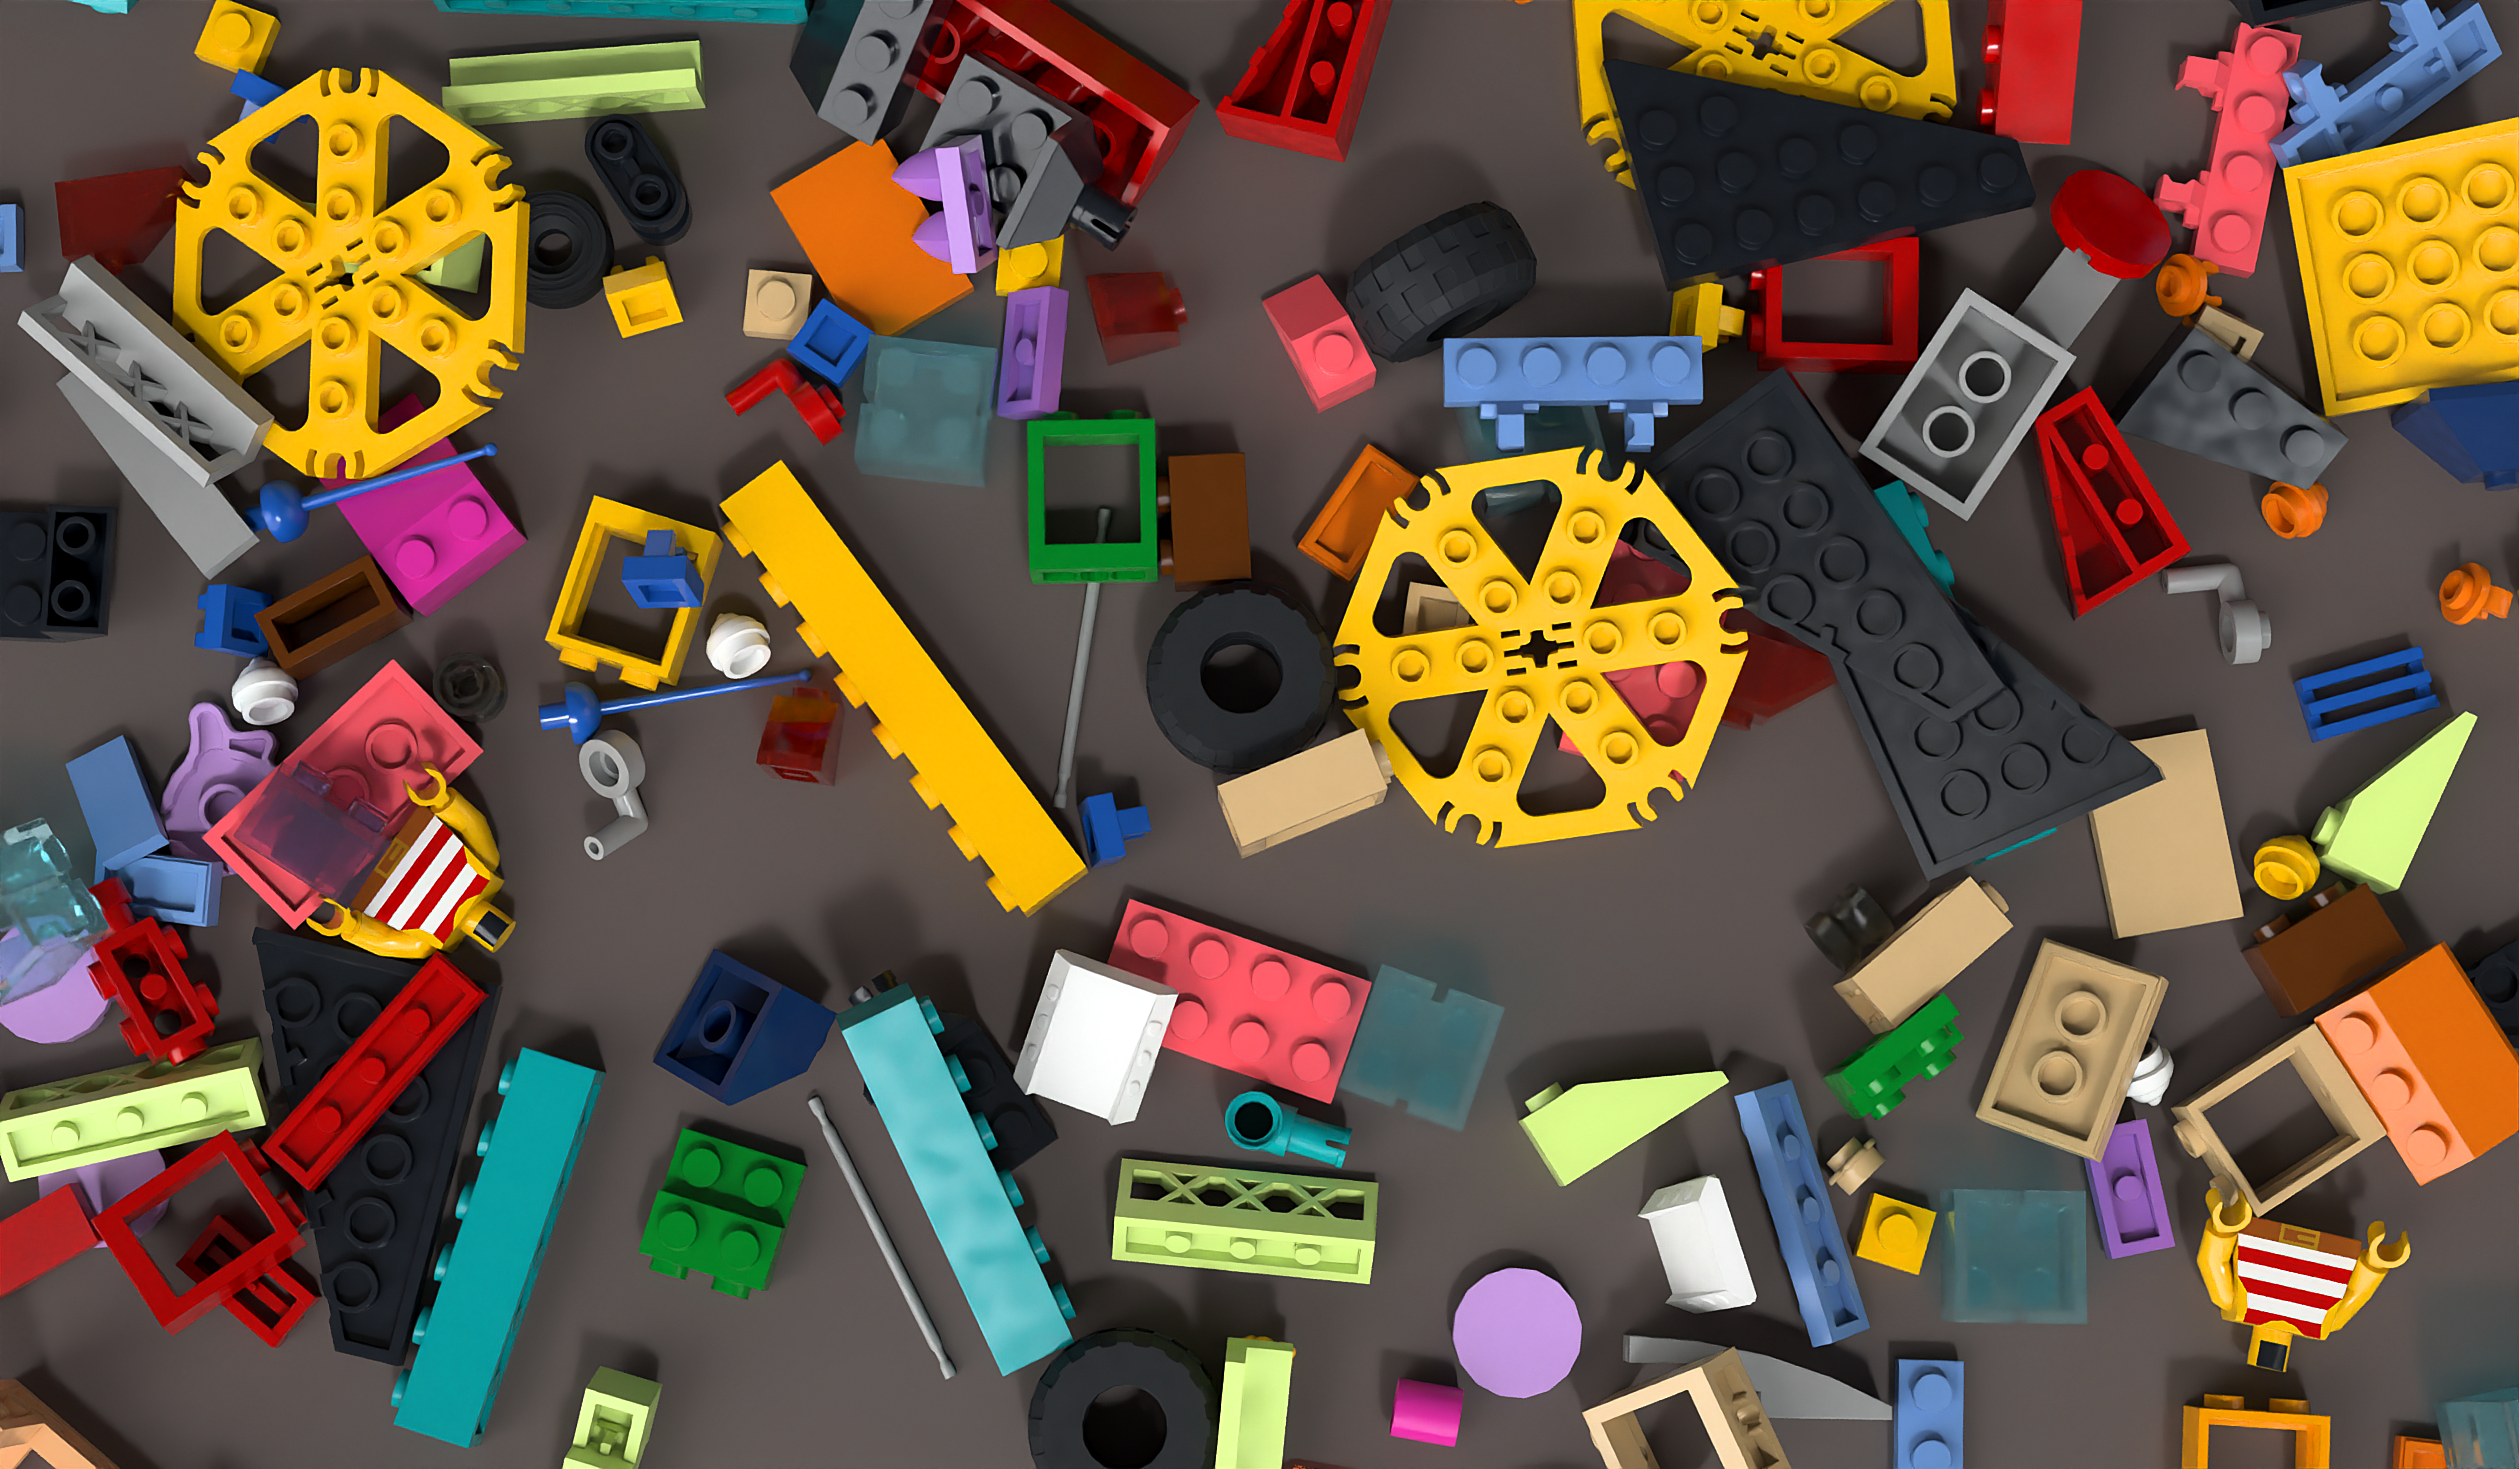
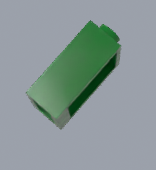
[1027,410,1159,584]

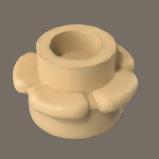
[1826,1137,1886,1196]

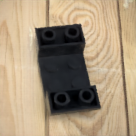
[0,505,118,643]

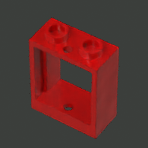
[1747,237,1919,375]
[90,1129,308,1336]

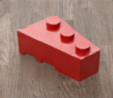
[1215,0,1393,163]
[1976,0,2083,145]
[2030,386,2192,621]

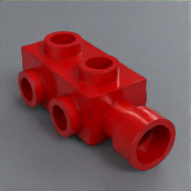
[72,876,220,1067]

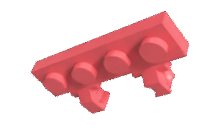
[2152,22,2302,279]

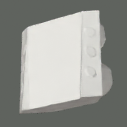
[1013,949,1179,1126]
[1638,1174,1757,1314]

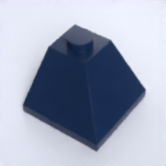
[2391,381,2519,491]
[653,949,837,1106]

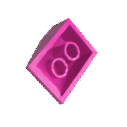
[318,392,528,618]

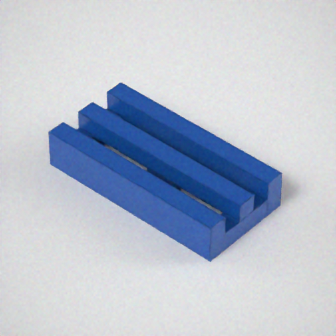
[2293,646,2440,743]

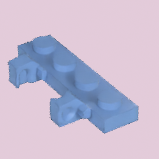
[2268,0,2503,171]
[1443,336,1703,454]

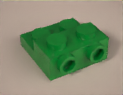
[1821,992,1965,1120]
[638,1127,808,1300]

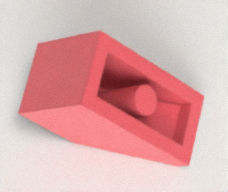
[1262,274,1377,414]

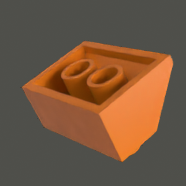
[2313,940,2519,1186]

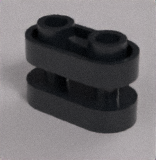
[584,114,693,246]

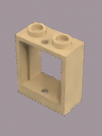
[1217,728,1394,859]
[1832,876,2013,1035]
[2170,1023,2388,1218]
[1582,1346,1791,1469]

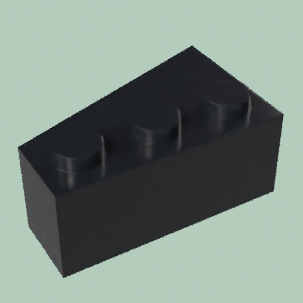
[2108,315,2349,490]

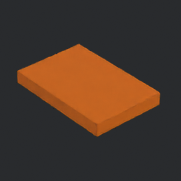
[769,138,975,355]

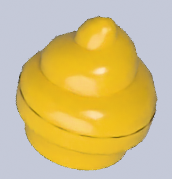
[2254,835,2320,900]

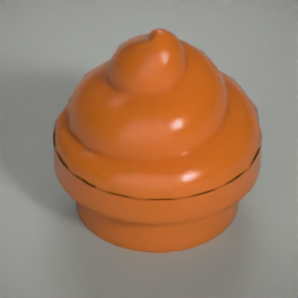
[2261,481,2329,539]

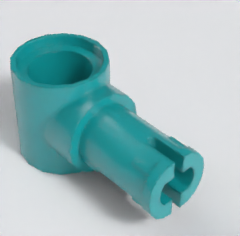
[1225,1091,1353,1169]

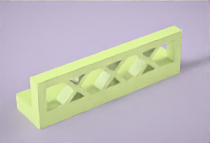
[442,40,706,126]
[0,1036,270,1182]
[1112,1158,1379,1284]
[1215,1337,1293,1469]

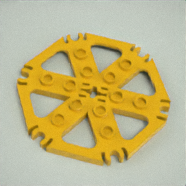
[1572,0,1957,190]
[172,68,530,480]
[1332,444,1748,848]

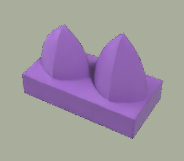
[891,134,999,274]

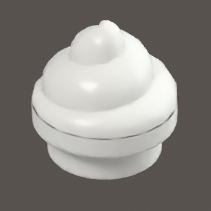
[706,613,771,679]
[232,657,298,725]
[2126,1037,2174,1106]

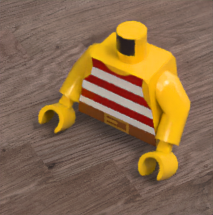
[306,761,516,959]
[2197,1188,2410,1372]

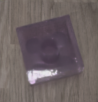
[232,760,393,909]

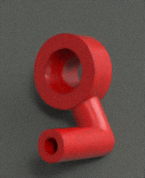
[724,357,847,447]

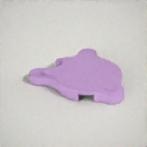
[160,702,280,877]

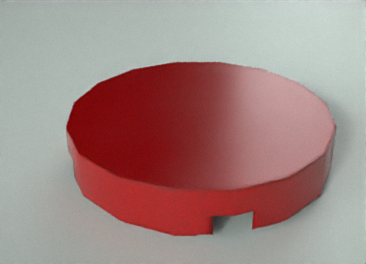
[2050,170,2172,279]

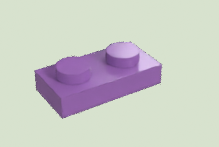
[997,286,1069,420]
[2083,1118,2175,1259]

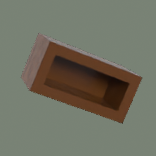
[1157,452,1251,592]
[254,553,414,682]
[2241,880,2408,1018]

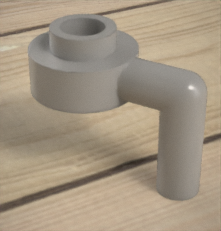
[2162,563,2271,665]
[579,730,649,860]

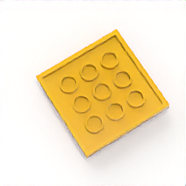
[2283,117,2519,417]

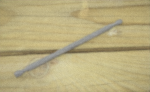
[1053,509,1112,809]
[808,1096,957,1379]

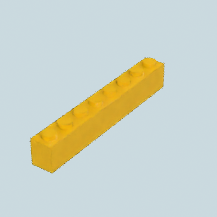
[719,460,1088,918]

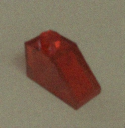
[55,165,198,275]
[1086,272,1188,366]
[1719,627,1839,731]
[756,687,845,786]

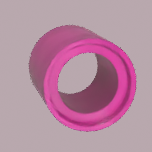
[1389,1377,1464,1447]

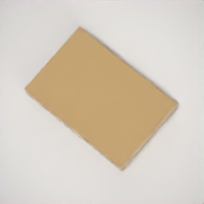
[2088,729,2244,940]
[1976,938,2169,1163]

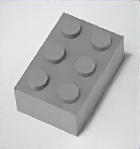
[1858,287,2077,521]

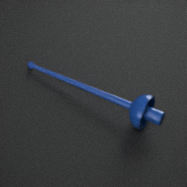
[244,442,498,543]
[538,668,812,745]

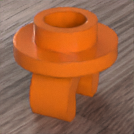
[2156,253,2222,317]
[2439,562,2513,625]

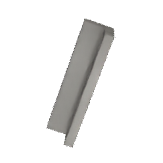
[17,254,275,488]

